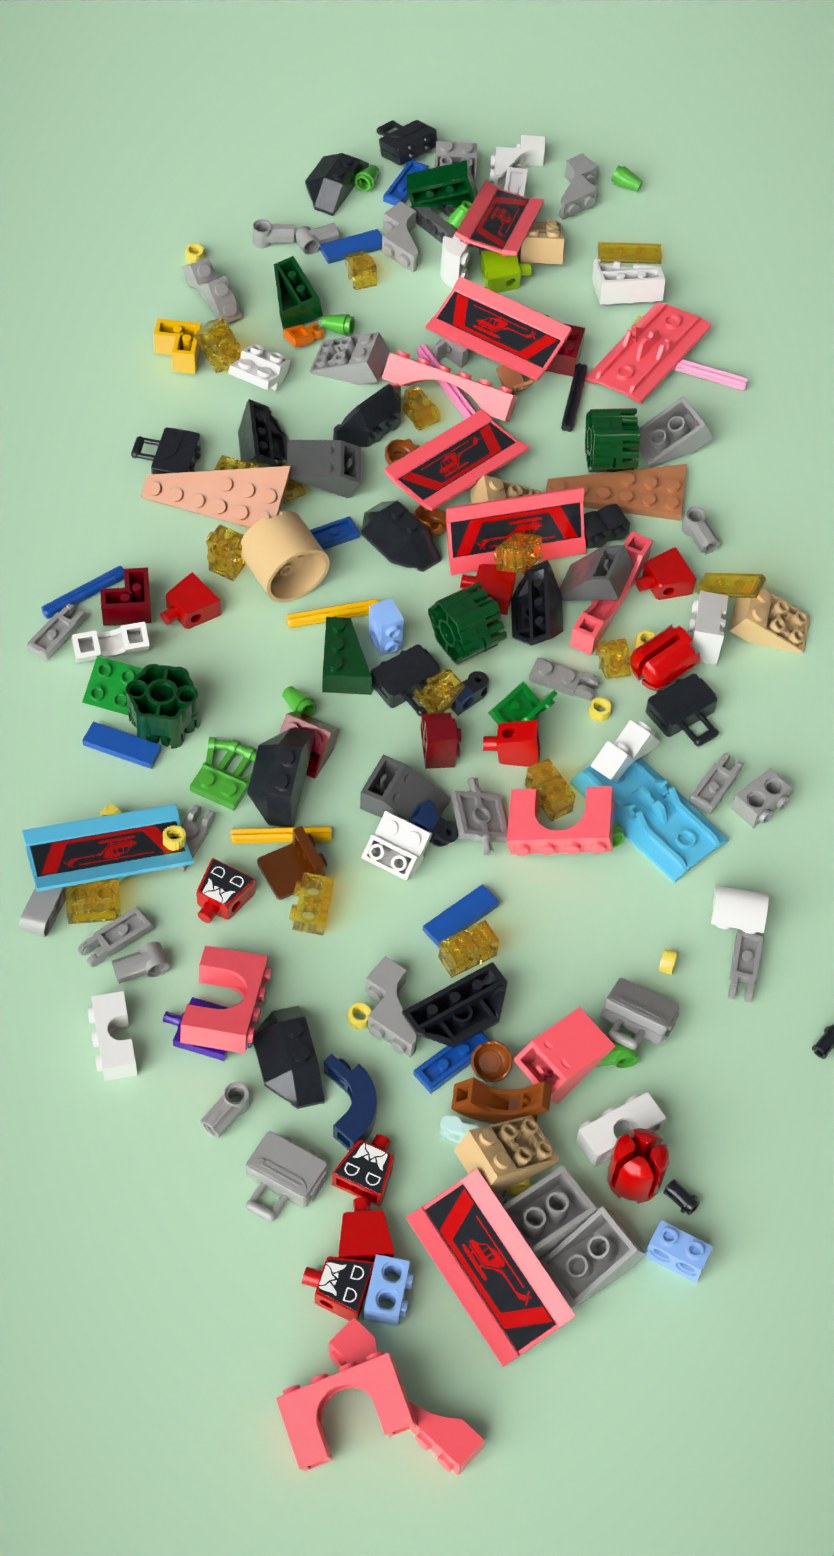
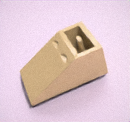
[519,219,564,264]
[469,475,541,504]
[730,582,810,654]
[454,1115,560,1193]

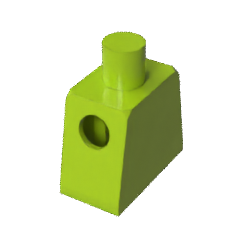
[480,251,531,293]

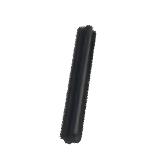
[561,363,588,432]

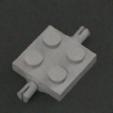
[451,777,508,856]

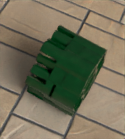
[585,408,640,472]
[428,582,507,665]
[126,664,200,749]

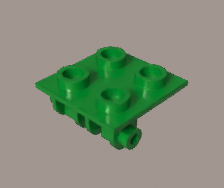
[82,656,143,715]

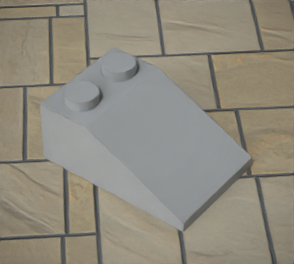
[637,396,713,467]
[540,1206,647,1308]

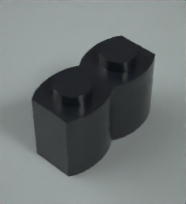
[584,504,630,549]

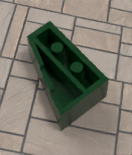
[406,160,478,208]
[274,256,323,331]
[322,617,372,695]

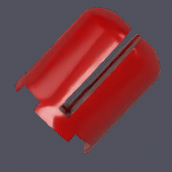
[630,625,701,691]
[607,1128,669,1203]

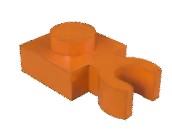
[283,323,325,348]

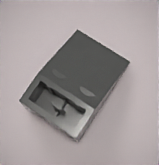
[287,440,361,498]
[559,545,634,601]
[360,754,450,821]

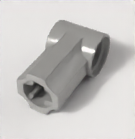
[253,219,294,249]
[294,223,340,255]
[682,506,720,555]
[112,942,169,984]
[200,1082,250,1138]

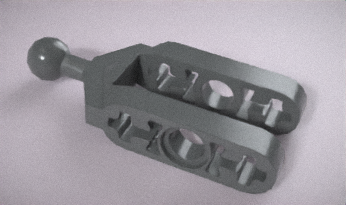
[410,205,491,255]

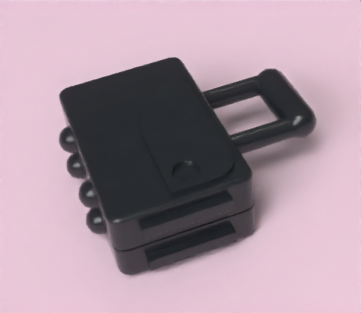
[376,120,438,165]
[131,427,201,474]
[370,644,442,717]
[646,674,719,747]

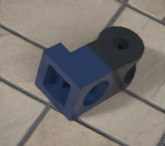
[442,671,489,716]
[408,799,458,847]

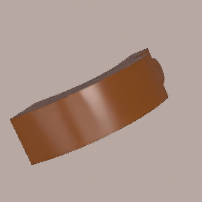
[451,1077,552,1124]

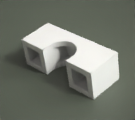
[72,622,150,663]
[87,991,137,1081]
[576,1092,666,1168]

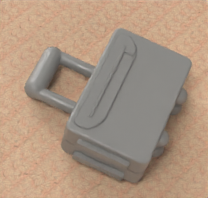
[600,978,680,1050]
[246,1131,327,1222]

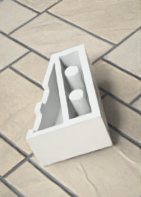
[592,259,665,305]
[688,591,728,665]

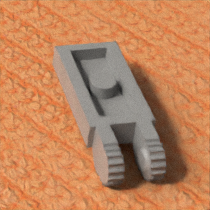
[27,603,88,660]
[529,657,600,700]
[689,753,744,814]
[173,804,216,872]
[78,906,153,967]
[728,931,764,1003]

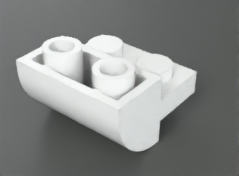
[440,234,470,287]
[228,344,291,391]
[361,811,433,880]
[711,886,769,934]

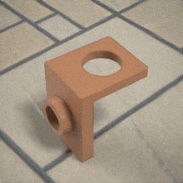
[496,365,534,394]

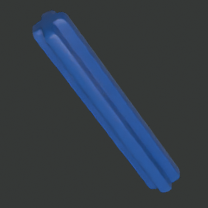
[41,566,124,619]

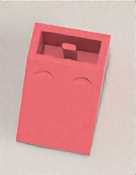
[513,1007,616,1103]

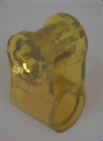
[403,387,441,431]

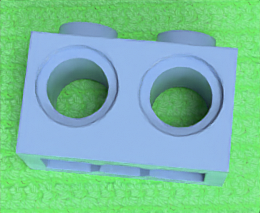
[368,598,404,656]
[645,1220,713,1283]
[364,1254,414,1326]

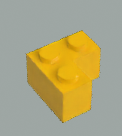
[154,318,202,374]

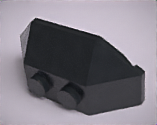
[305,153,369,216]
[333,383,401,447]
[238,399,287,468]
[361,500,441,572]
[511,560,563,646]
[247,728,316,827]
[402,962,508,1048]
[253,1006,324,1109]

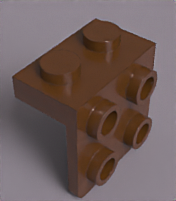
[257,826,327,900]

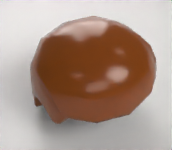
[385,439,420,465]
[414,505,447,537]
[471,1040,513,1082]

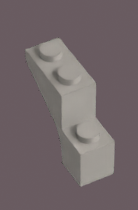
[559,153,598,220]
[382,201,418,272]
[181,257,242,325]
[365,956,417,1057]

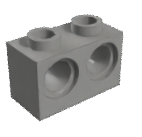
[731,768,792,828]

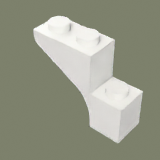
[489,135,545,189]
[591,720,660,783]

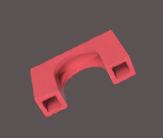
[507,786,615,856]
[180,945,272,1054]
[276,1351,418,1471]

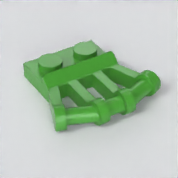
[190,737,257,811]

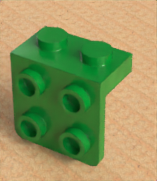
[488,681,558,725]

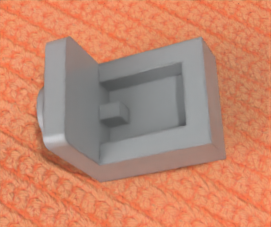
[434,338,469,368]

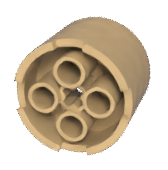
[241,511,330,602]

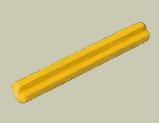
[286,599,379,628]
[230,826,332,843]

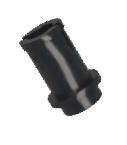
[812,1025,834,1059]
[663,1179,700,1215]

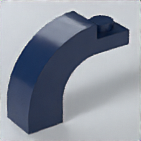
[324,1054,377,1151]

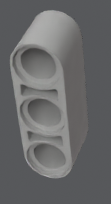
[19,886,72,937]

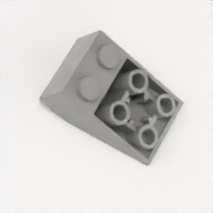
[435,141,477,185]
[310,332,390,385]

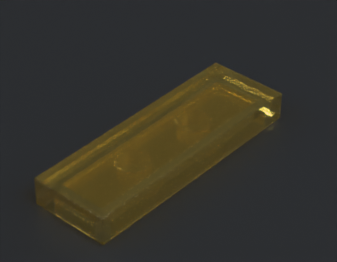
[597,242,662,264]
[696,573,766,598]

